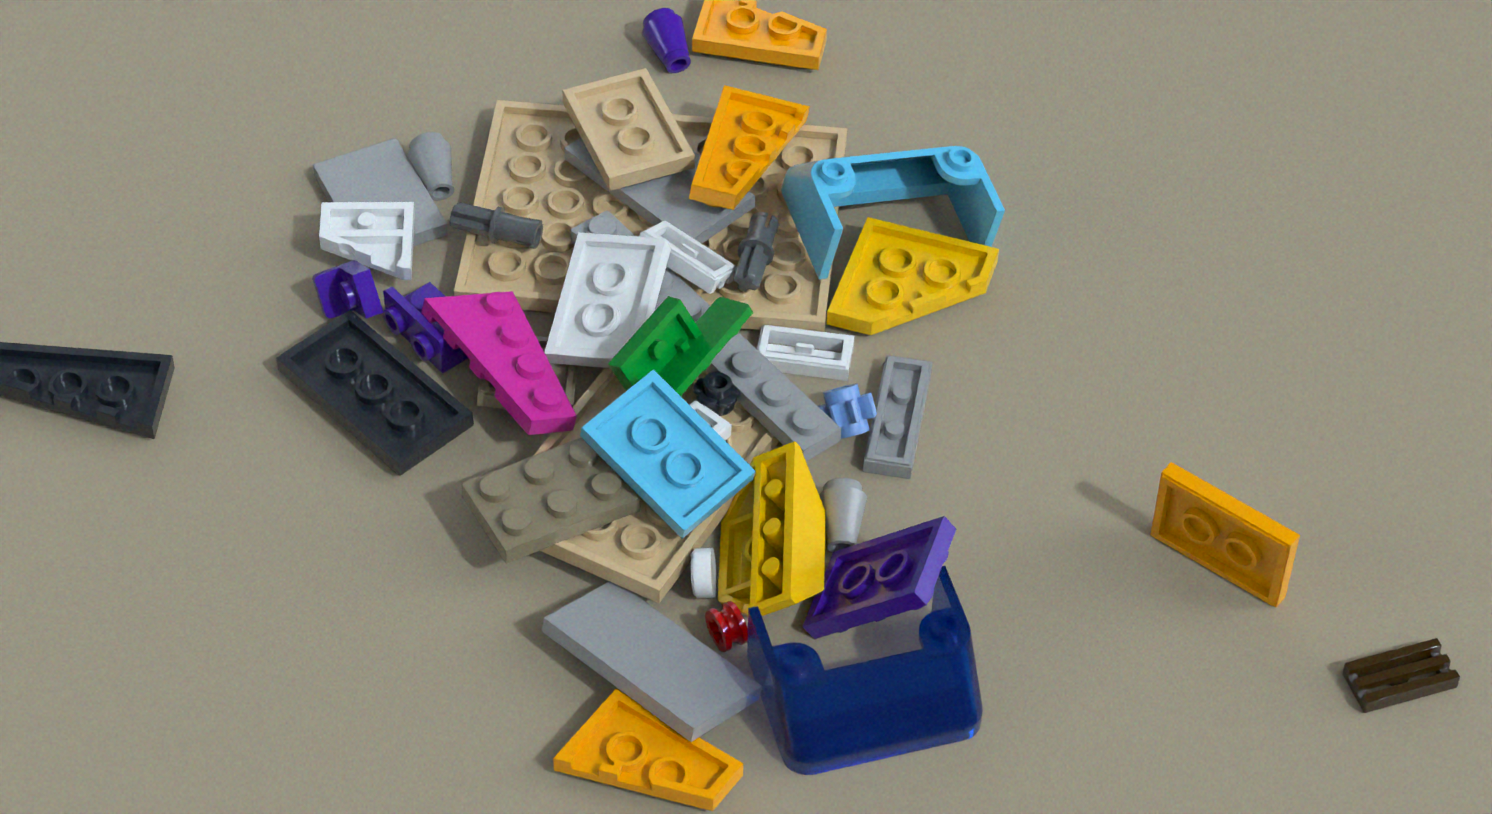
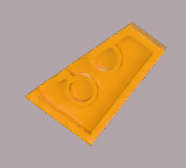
[692,0,827,70]

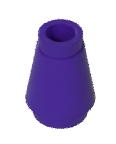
[642,8,691,73]

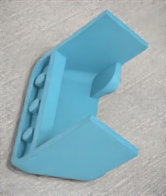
[781,146,1005,279]

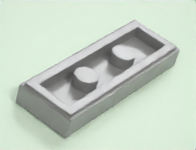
[863,355,933,479]

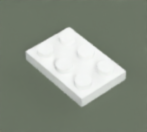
[544,232,671,368]

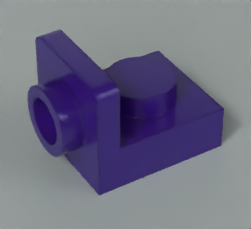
[312,260,383,319]

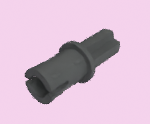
[450,202,543,249]
[733,212,779,292]

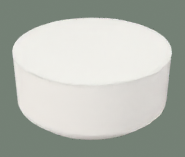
[691,548,716,599]

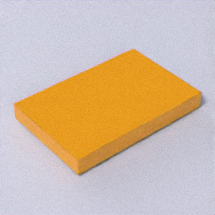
[1150,462,1300,608]

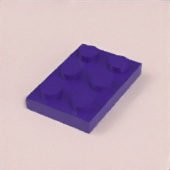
[802,516,956,639]

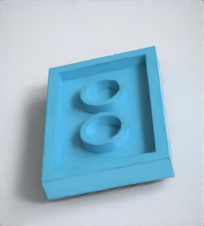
[580,370,756,539]

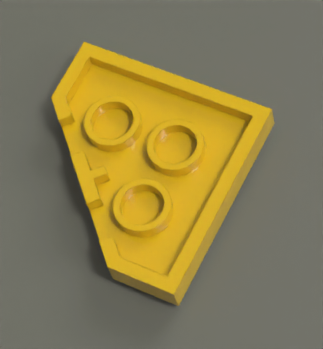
[827,217,999,335]

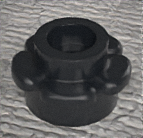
[693,372,741,416]

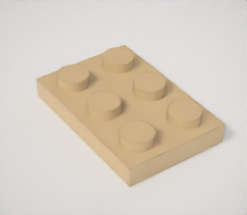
[562,68,695,191]

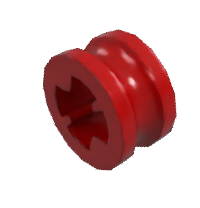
[705,601,749,652]

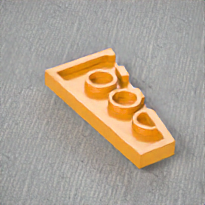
[689,85,810,210]

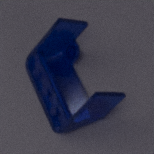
[747,566,983,775]

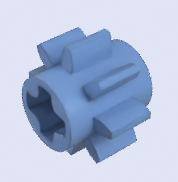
[818,383,877,439]

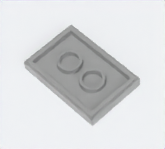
[313,138,448,246]

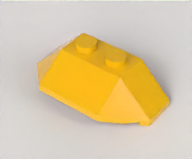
[718,441,825,620]

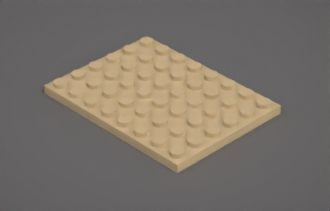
[454,100,847,332]

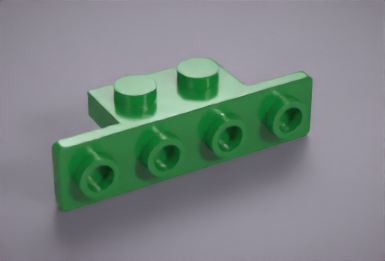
[608,296,753,397]

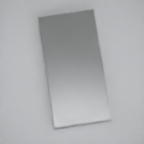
[564,137,755,244]
[542,582,762,742]

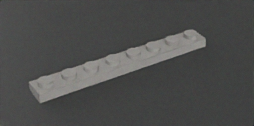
[570,210,841,461]

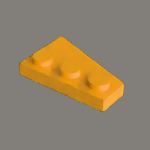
[553,689,743,811]

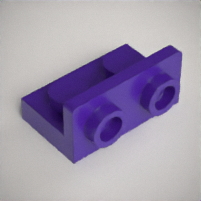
[383,282,468,374]

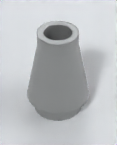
[408,132,454,201]
[819,478,867,553]

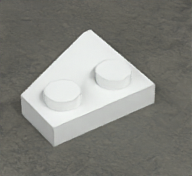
[319,202,415,280]

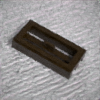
[1342,638,1460,713]

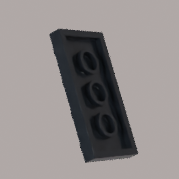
[276,310,474,476]

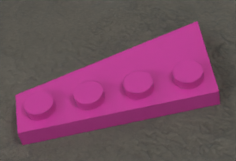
[421,291,577,435]

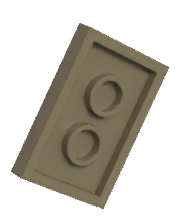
[461,438,640,564]

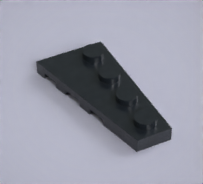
[0,342,175,439]

